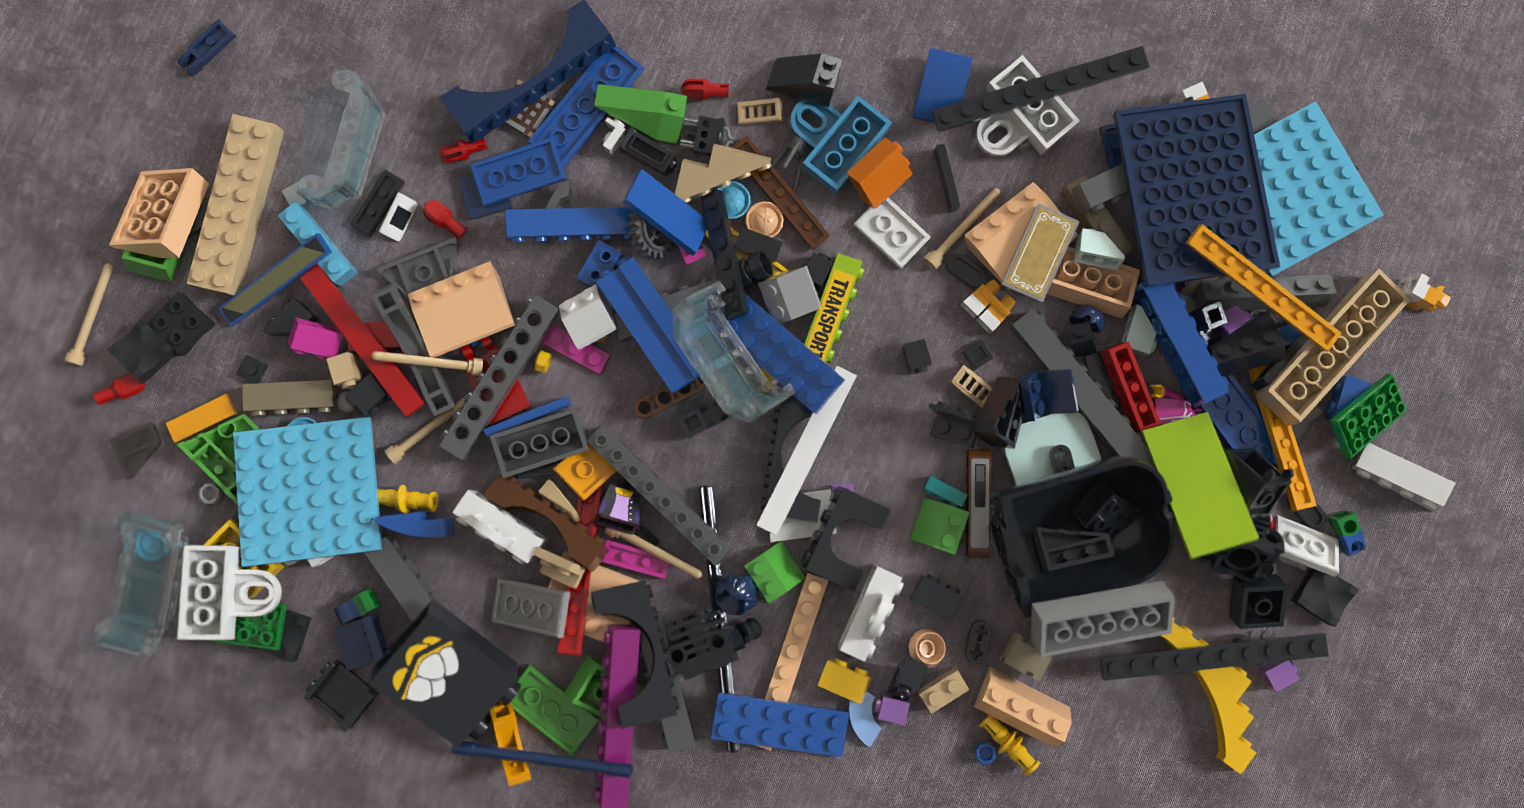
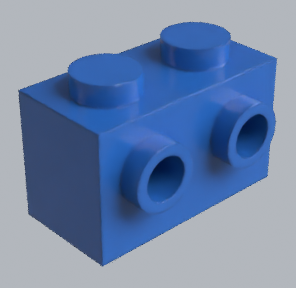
[577,240,624,287]

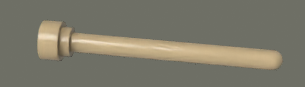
[923,188,1000,270]
[64,264,113,366]
[372,351,483,376]
[384,395,467,464]
[605,527,702,579]

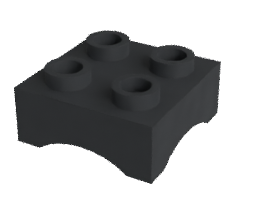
[147,292,216,356]
[107,319,177,384]
[1291,568,1359,627]
[249,609,312,662]

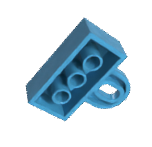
[791,96,892,196]

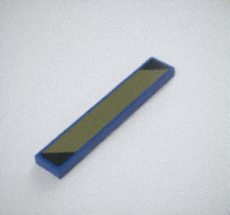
[218,233,332,327]

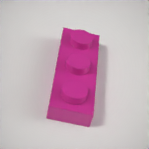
[542,324,611,375]
[601,540,669,579]

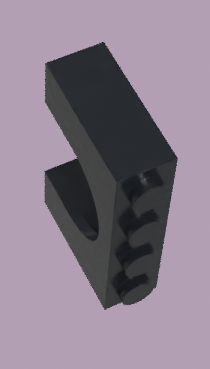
[801,486,891,591]

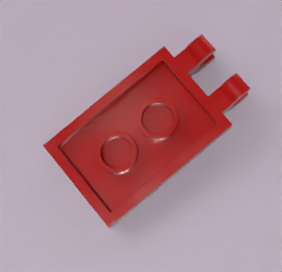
[461,336,532,425]

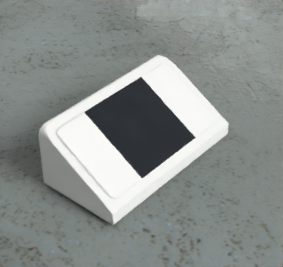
[379,193,418,242]

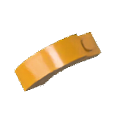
[490,702,531,786]

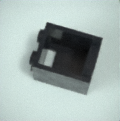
[1224,448,1294,518]

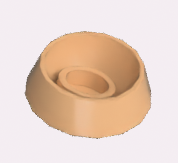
[745,201,784,237]
[908,628,946,668]

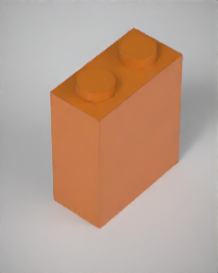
[846,137,912,209]

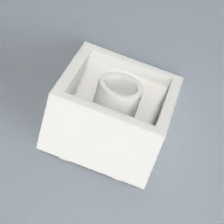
[559,284,617,350]

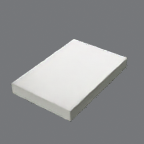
[853,198,931,270]
[769,489,837,542]
[1273,515,1339,577]

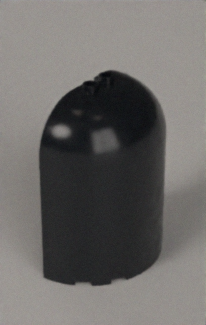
[989,456,1175,618]

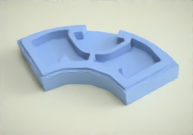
[849,692,882,747]

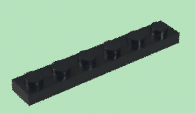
[701,189,749,321]

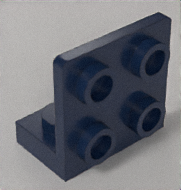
[1019,369,1079,422]
[334,614,389,670]

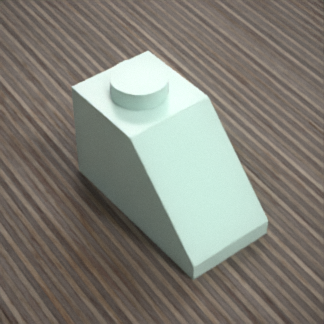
[1074,228,1125,271]
[1121,305,1157,357]

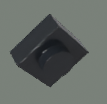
[236,355,269,384]

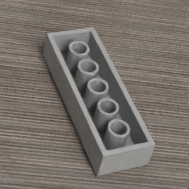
[1031,581,1175,657]

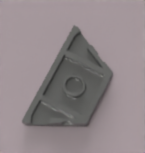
[376,237,458,299]

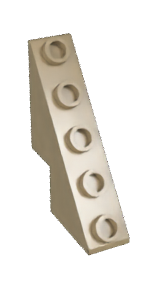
[675,144,771,203]

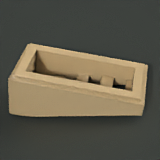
[737,98,784,125]
[949,365,992,408]
[538,479,581,522]

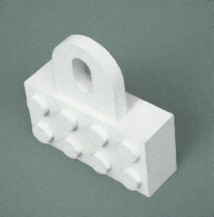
[976,55,1080,157]
[452,490,550,564]
[178,546,281,640]
[837,565,903,662]

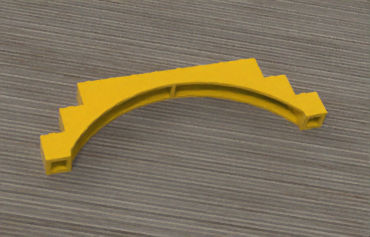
[1031,616,1256,774]

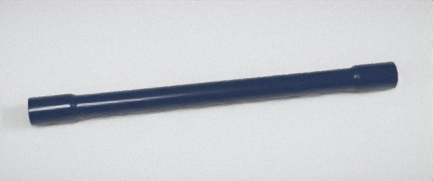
[452,741,633,778]

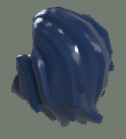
[715,574,759,615]

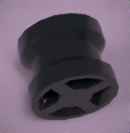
[735,617,762,644]

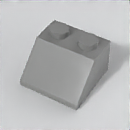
[758,266,822,323]

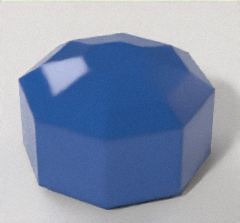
[974,741,997,765]

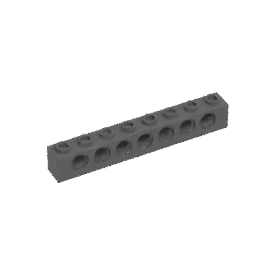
[439,295,560,460]
[587,425,733,566]

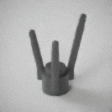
[771,136,808,194]

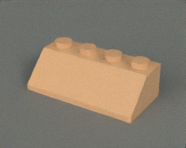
[1047,247,1140,319]
[974,666,1072,748]

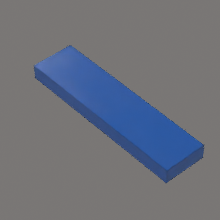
[484,396,571,438]

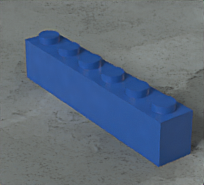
[504,207,634,243]

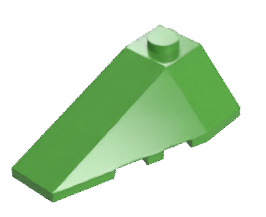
[594,84,687,145]

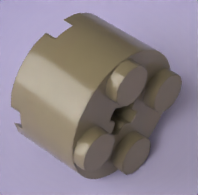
[999,633,1052,682]

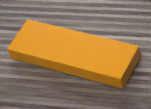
[165,394,237,443]

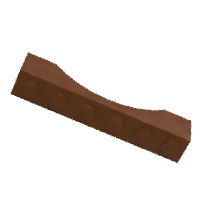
[484,473,609,573]

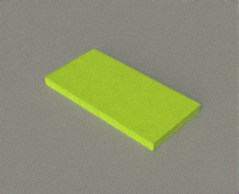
[1141,412,1259,560]

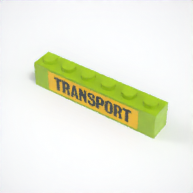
[805,253,865,363]

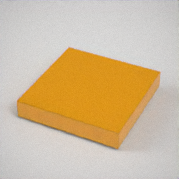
[553,443,617,502]

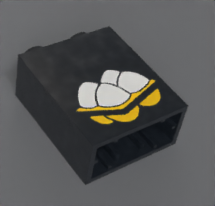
[369,599,521,748]

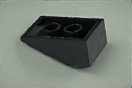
[766,53,843,107]

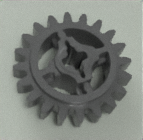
[627,211,675,260]

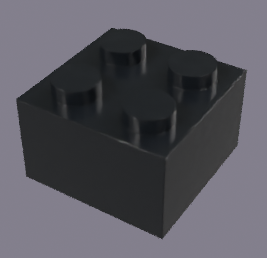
[1229,574,1288,629]

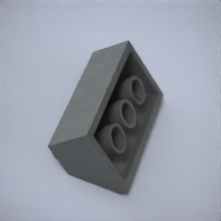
[490,408,589,478]

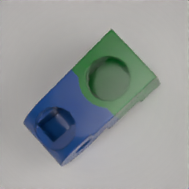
[1327,510,1366,556]

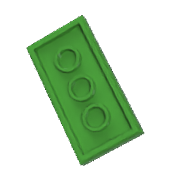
[511,664,600,756]

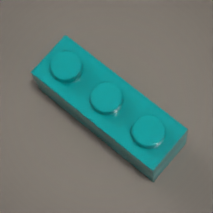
[923,476,968,508]

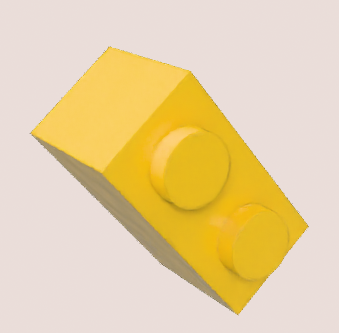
[817,658,872,704]

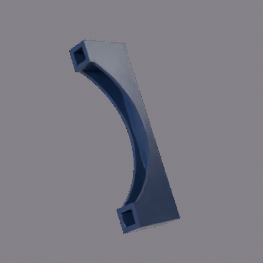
[440,0,616,144]

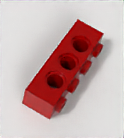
[1100,342,1162,433]

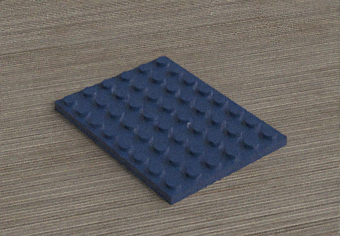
[1113,94,1280,287]

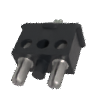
[680,116,734,156]

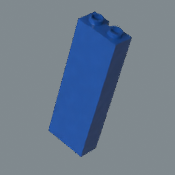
[596,257,710,394]

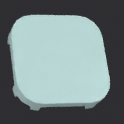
[1002,412,1102,485]

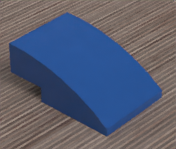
[913,47,973,123]
[375,512,455,537]

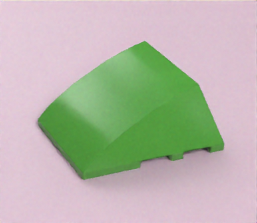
[177,414,260,505]

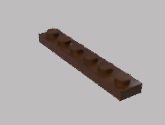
[732,136,830,250]

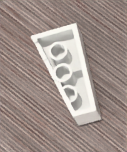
[1352,443,1455,512]

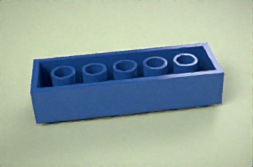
[1133,282,1230,409]

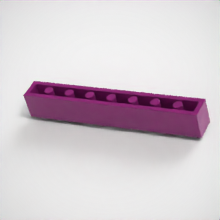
[593,624,640,808]

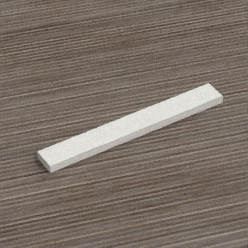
[756,366,857,536]

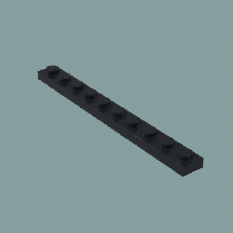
[931,46,1149,133]
[1100,633,1329,681]

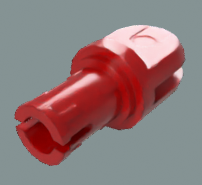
[681,78,729,100]
[439,138,488,163]
[423,200,467,240]
[93,373,145,406]

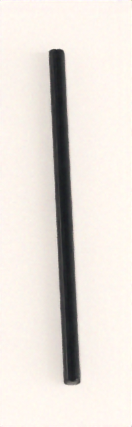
[699,485,740,753]

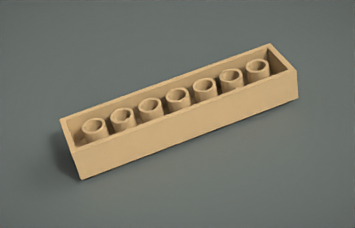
[186,114,284,297]
[1256,268,1411,426]

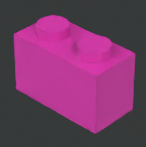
[288,317,343,360]

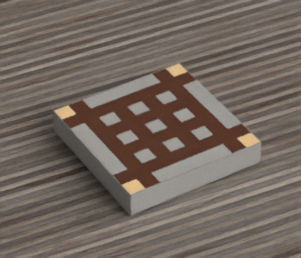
[505,80,556,138]

